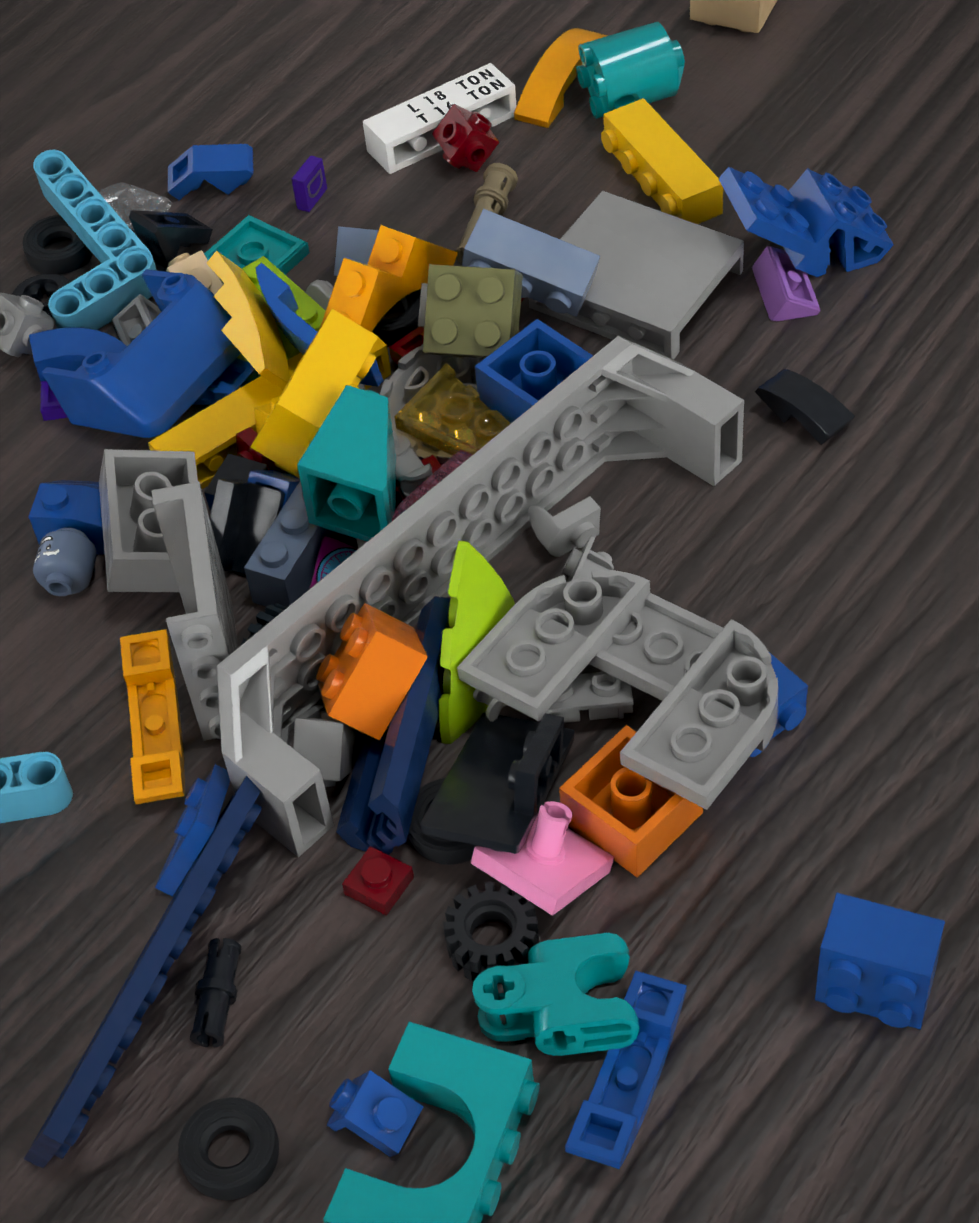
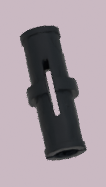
[190,938,242,1048]

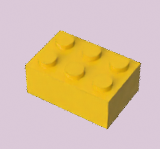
[250,309,378,475]

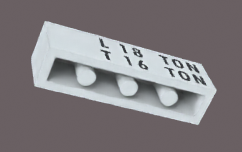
[363,63,517,174]

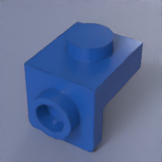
[327,1070,424,1157]

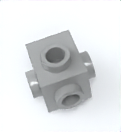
[0,292,56,357]

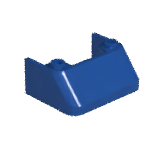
[42,269,241,438]

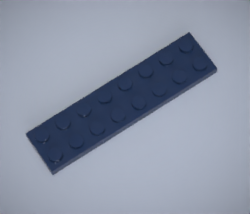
[24,776,263,1168]

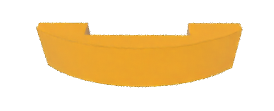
[514,28,608,128]
[120,629,185,805]

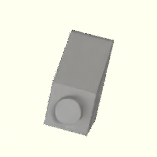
[293,703,361,787]

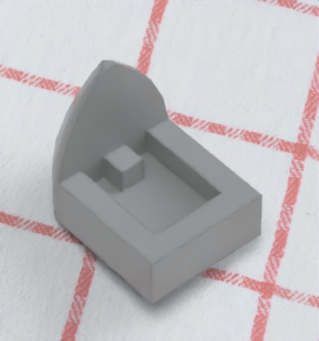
[528,496,601,557]

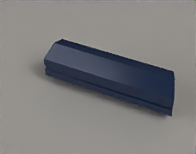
[336,596,451,855]

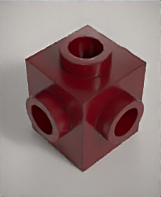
[432,104,499,172]

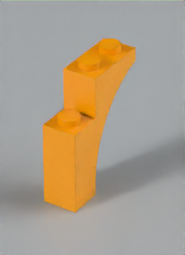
[320,225,458,332]

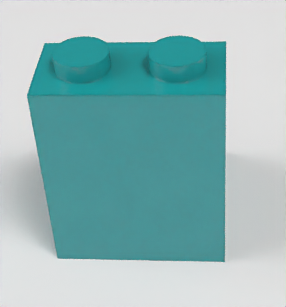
[297,385,396,542]

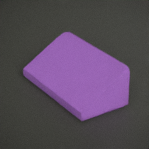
[752,246,821,321]

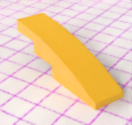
[206,250,290,390]

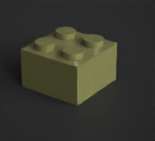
[423,264,523,358]

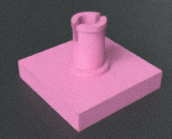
[471,801,614,916]

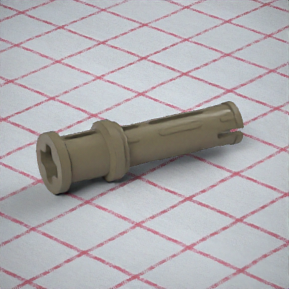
[455,163,518,264]

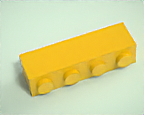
[601,98,723,224]

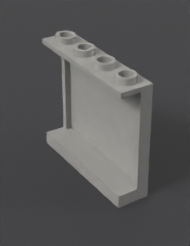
[528,191,744,360]
[151,481,239,741]

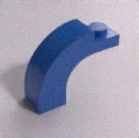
[29,328,127,381]

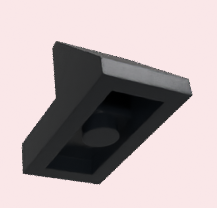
[129,210,213,269]

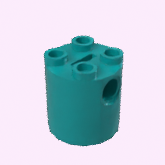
[576,22,685,119]

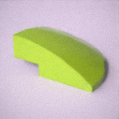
[439,541,515,744]

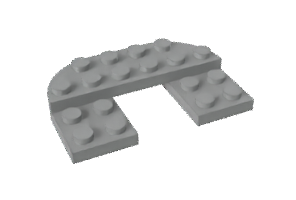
[457,570,778,810]

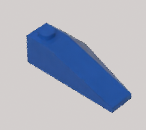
[28,480,210,555]

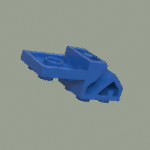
[719,167,894,277]

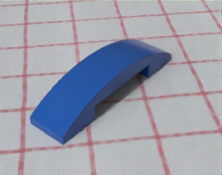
[255,262,384,387]
[565,971,687,1169]

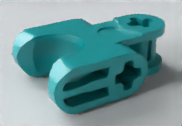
[472,933,640,1056]

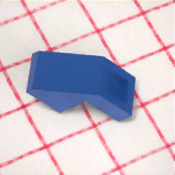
[168,144,254,200]

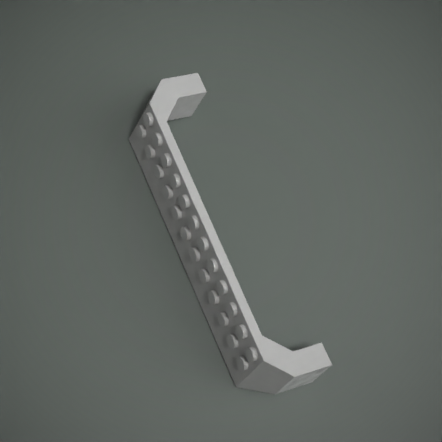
[217,336,744,858]

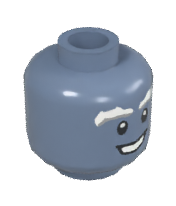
[33,528,97,596]

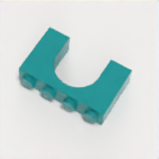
[323,1022,540,1223]

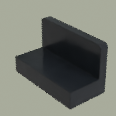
[210,479,285,574]

